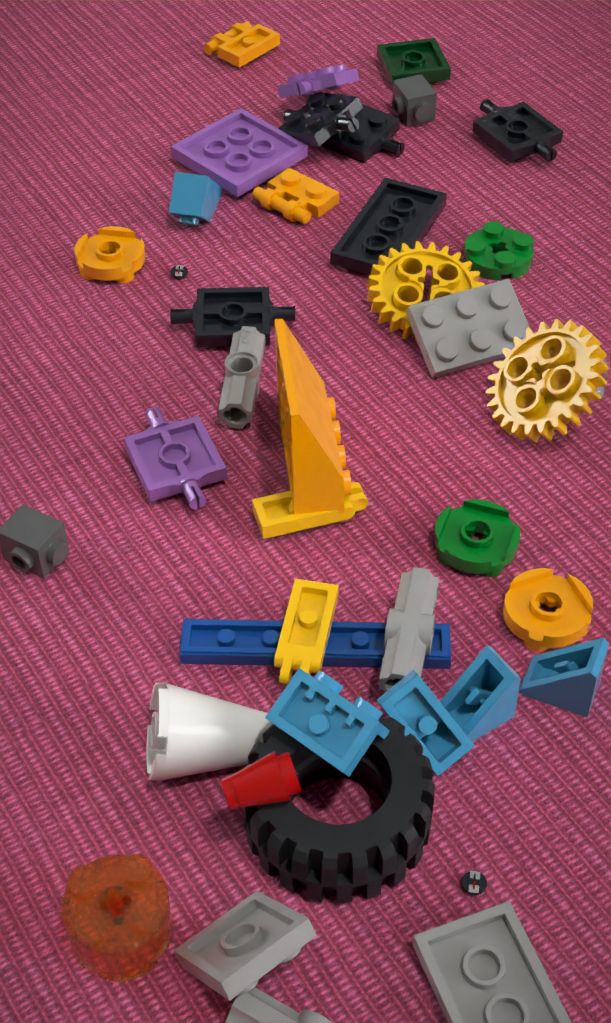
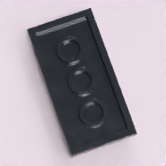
[330,178,447,275]

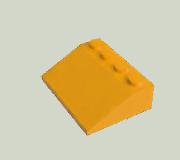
[274,319,351,514]

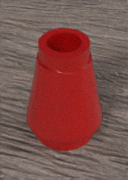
[221,751,302,810]

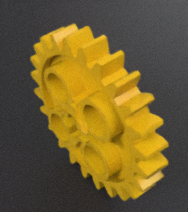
[367,241,485,343]
[486,319,609,442]

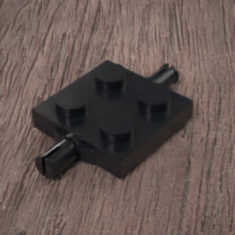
[278,92,363,147]
[472,99,563,162]
[321,104,405,163]
[170,287,295,347]

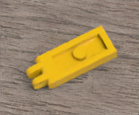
[252,482,369,539]
[274,579,339,684]

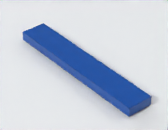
[179,619,451,669]

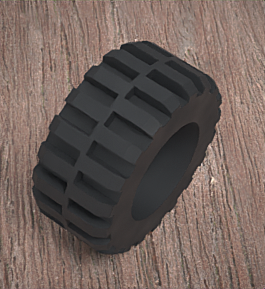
[243,703,435,903]

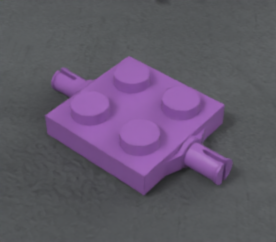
[277,64,359,98]
[124,406,227,509]

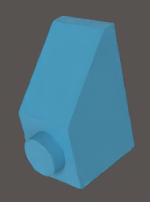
[169,172,223,226]

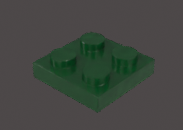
[377,38,451,87]

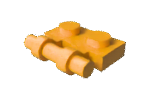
[203,21,280,68]
[252,168,339,224]

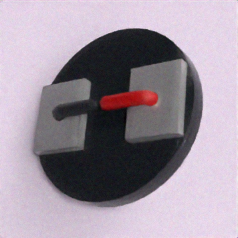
[170,265,188,278]
[461,871,487,895]

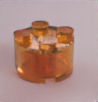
[61,854,173,981]

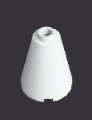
[146,683,273,781]

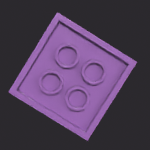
[171,108,308,197]

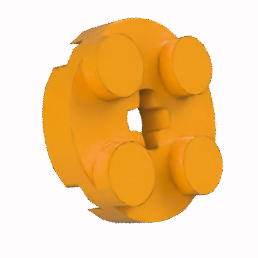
[74,226,146,283]
[503,568,593,652]

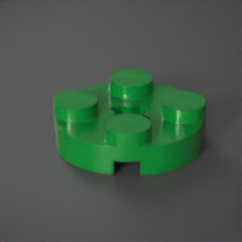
[463,221,534,280]
[434,499,520,577]

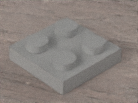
[174,891,317,1001]

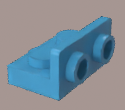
[265,668,390,776]

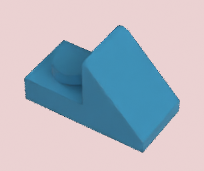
[377,670,475,776]

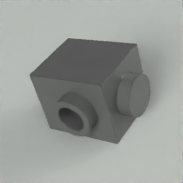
[392,74,437,127]
[0,504,69,579]

